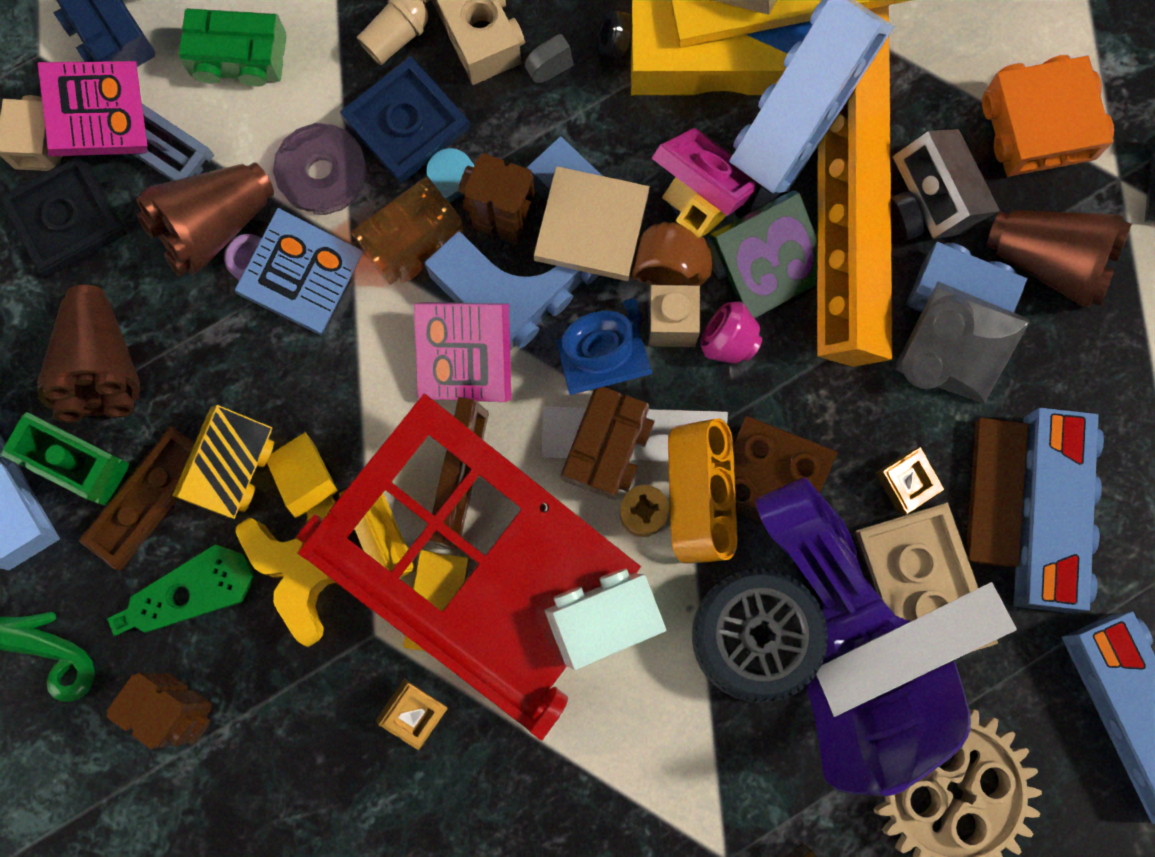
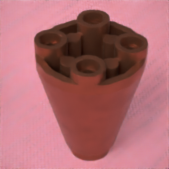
[137,162,274,277]
[986,210,1132,308]
[38,285,140,423]

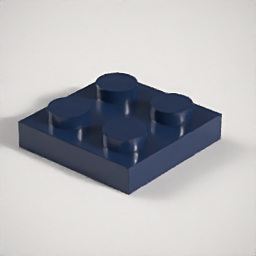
[340,56,471,185]

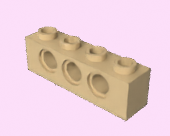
[431,0,525,85]

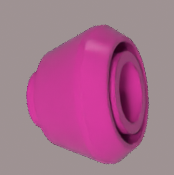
[700,302,762,364]

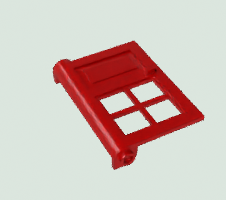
[295,393,641,741]

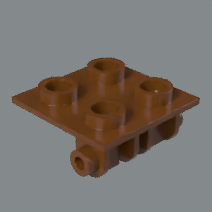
[733,415,838,524]

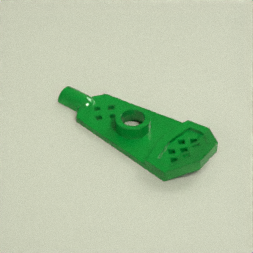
[107,544,255,636]

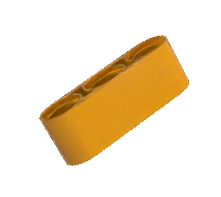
[668,418,737,564]

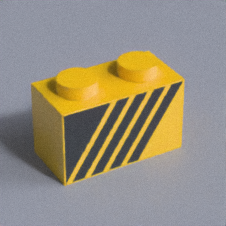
[172,405,274,519]

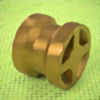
[620,485,669,538]

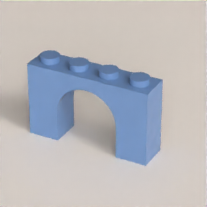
[424,136,640,350]

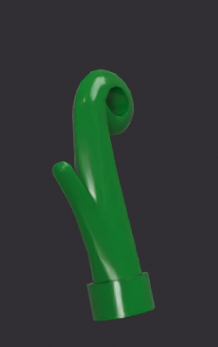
[0,612,95,702]

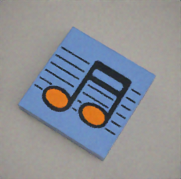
[235,208,364,336]

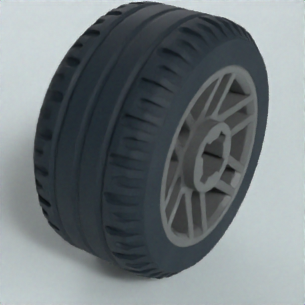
[692,568,828,702]

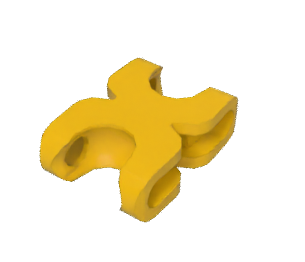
[235,496,336,647]

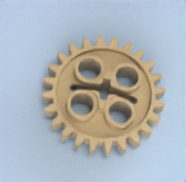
[874,709,1042,857]

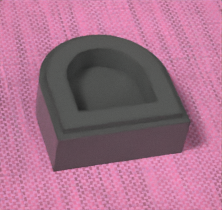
[525,34,574,83]

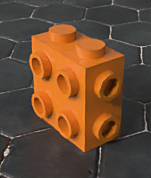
[982,55,1114,177]

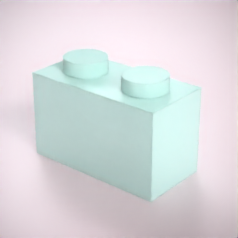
[544,568,667,670]

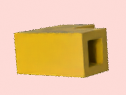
[662,177,726,238]

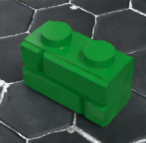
[179,8,286,87]
[1,412,129,506]

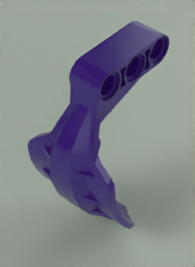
[756,477,971,796]

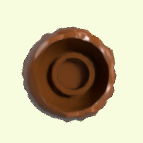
[631,221,712,286]

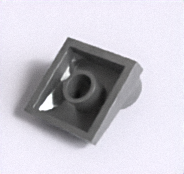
[895,281,1030,404]

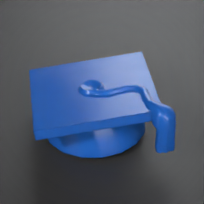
[556,298,653,395]

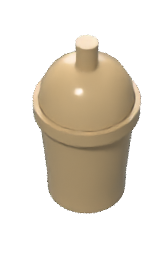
[356,0,429,65]

